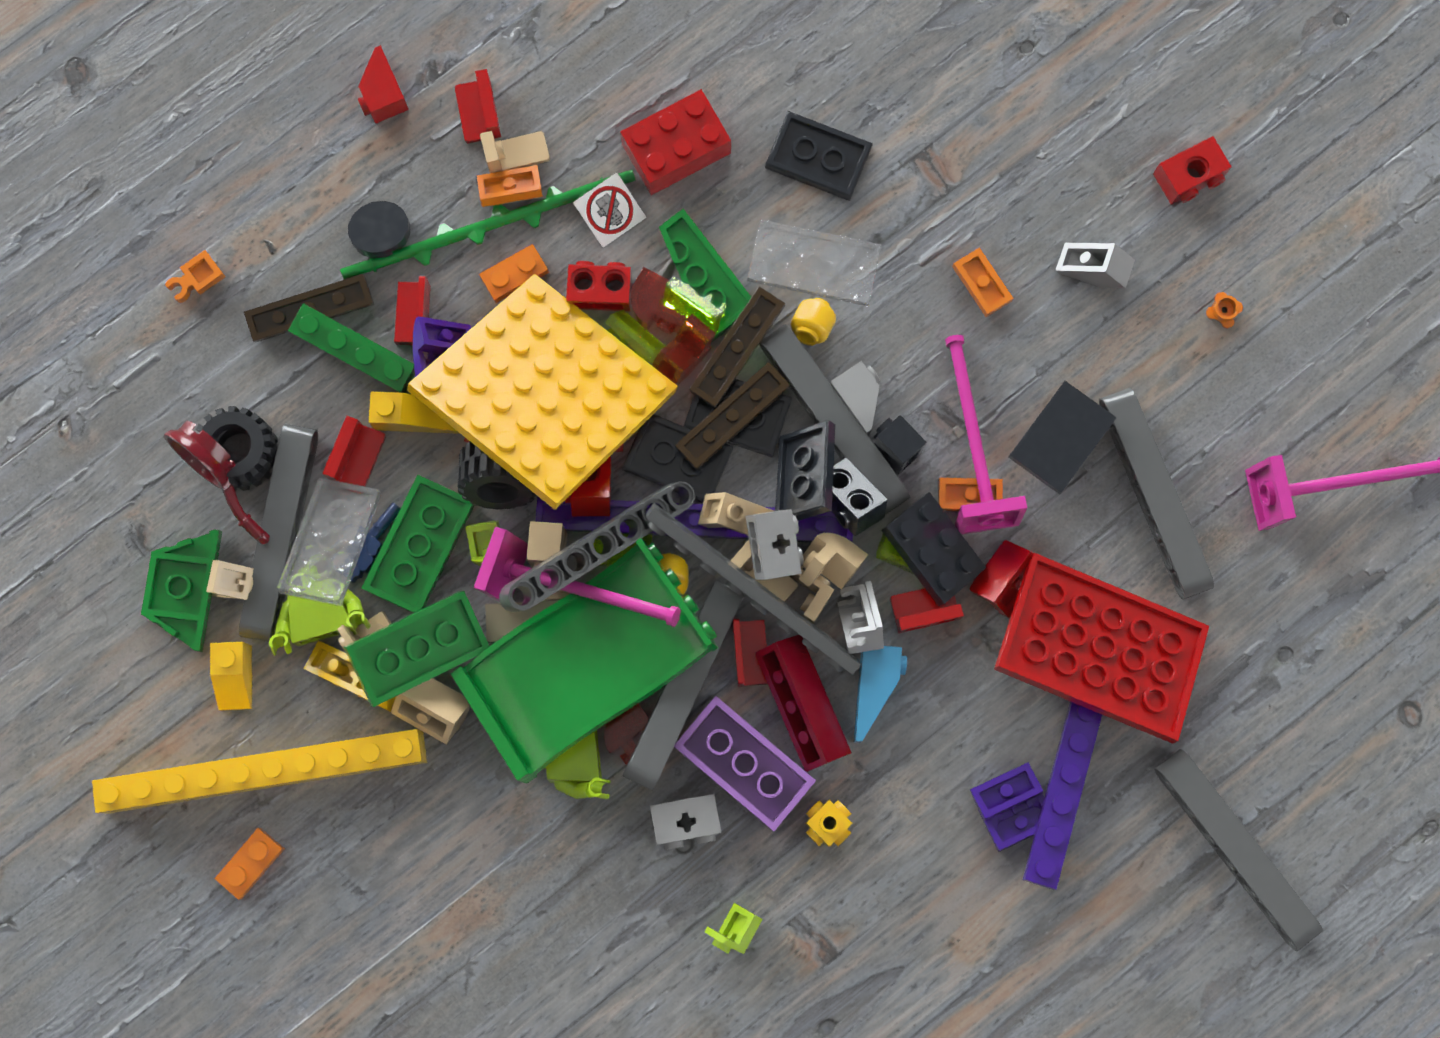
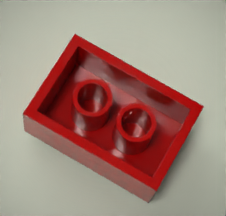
[620,89,731,195]

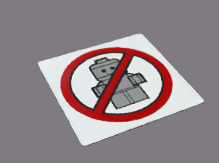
[573,173,646,247]

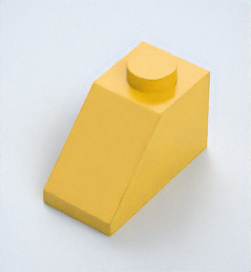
[210,642,252,711]

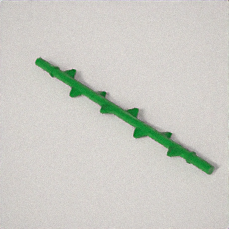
[340,169,636,280]

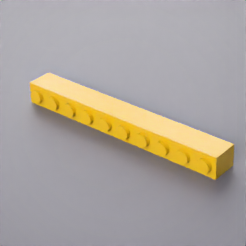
[92,729,427,814]

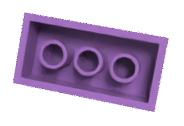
[674,696,816,832]

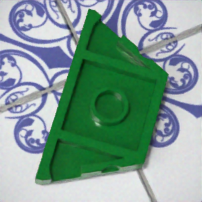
[141,529,222,652]

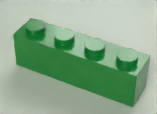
[288,303,415,393]

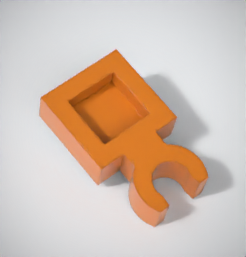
[165,250,225,303]

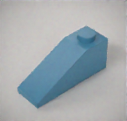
[853,646,907,743]

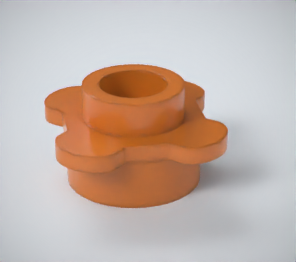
[1206,292,1243,328]

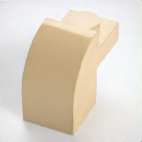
[799,533,868,589]

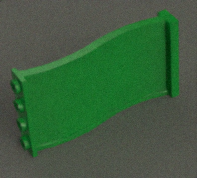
[450,538,718,784]

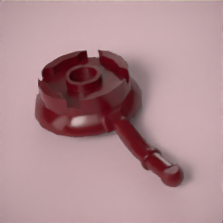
[163,420,270,545]

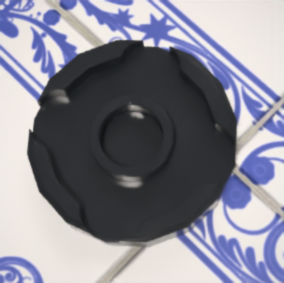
[348,201,410,259]

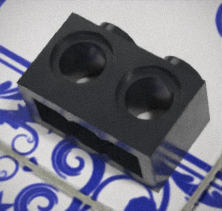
[831,458,888,536]

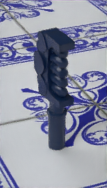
[330,502,401,583]

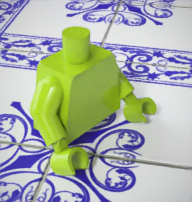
[269,567,371,656]
[544,730,611,799]

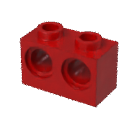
[566,261,632,312]

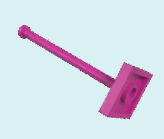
[945,335,1027,535]
[1245,455,1440,531]
[473,527,681,627]

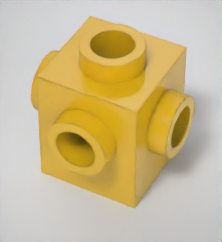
[805,800,853,847]

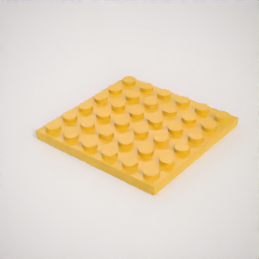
[407,274,678,510]

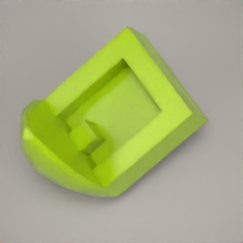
[465,520,500,567]

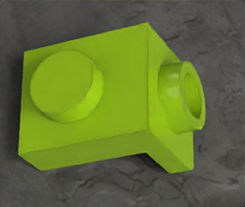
[704,903,763,954]

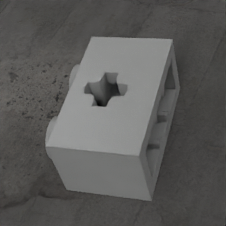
[746,509,804,580]
[650,794,721,850]

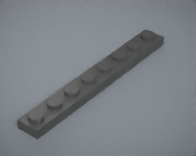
[646,503,861,675]

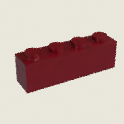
[755,634,852,772]

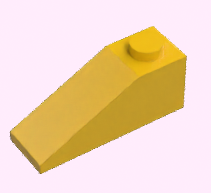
[368,391,460,434]
[303,640,396,712]

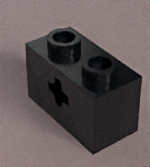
[873,415,927,476]

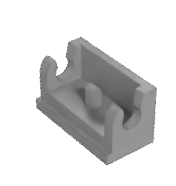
[837,581,884,654]

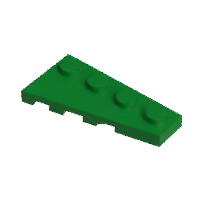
[659,209,751,344]

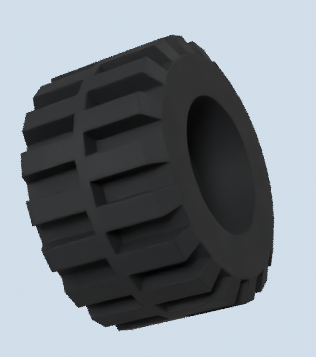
[196,406,278,491]
[457,442,537,510]

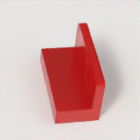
[455,69,501,144]
[394,276,431,345]
[322,415,386,492]
[969,540,1033,618]
[890,588,964,634]
[733,619,768,687]

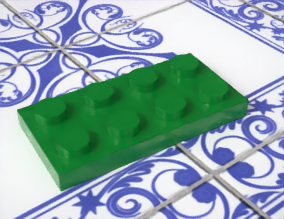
[361,474,475,613]
[344,591,490,707]

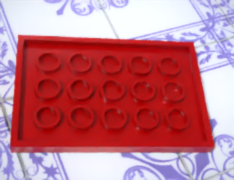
[994,552,1209,744]

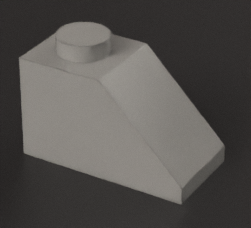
[1056,243,1135,288]
[830,361,880,436]

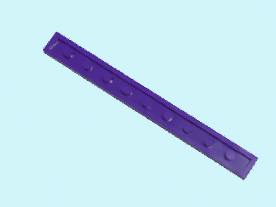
[536,496,853,542]

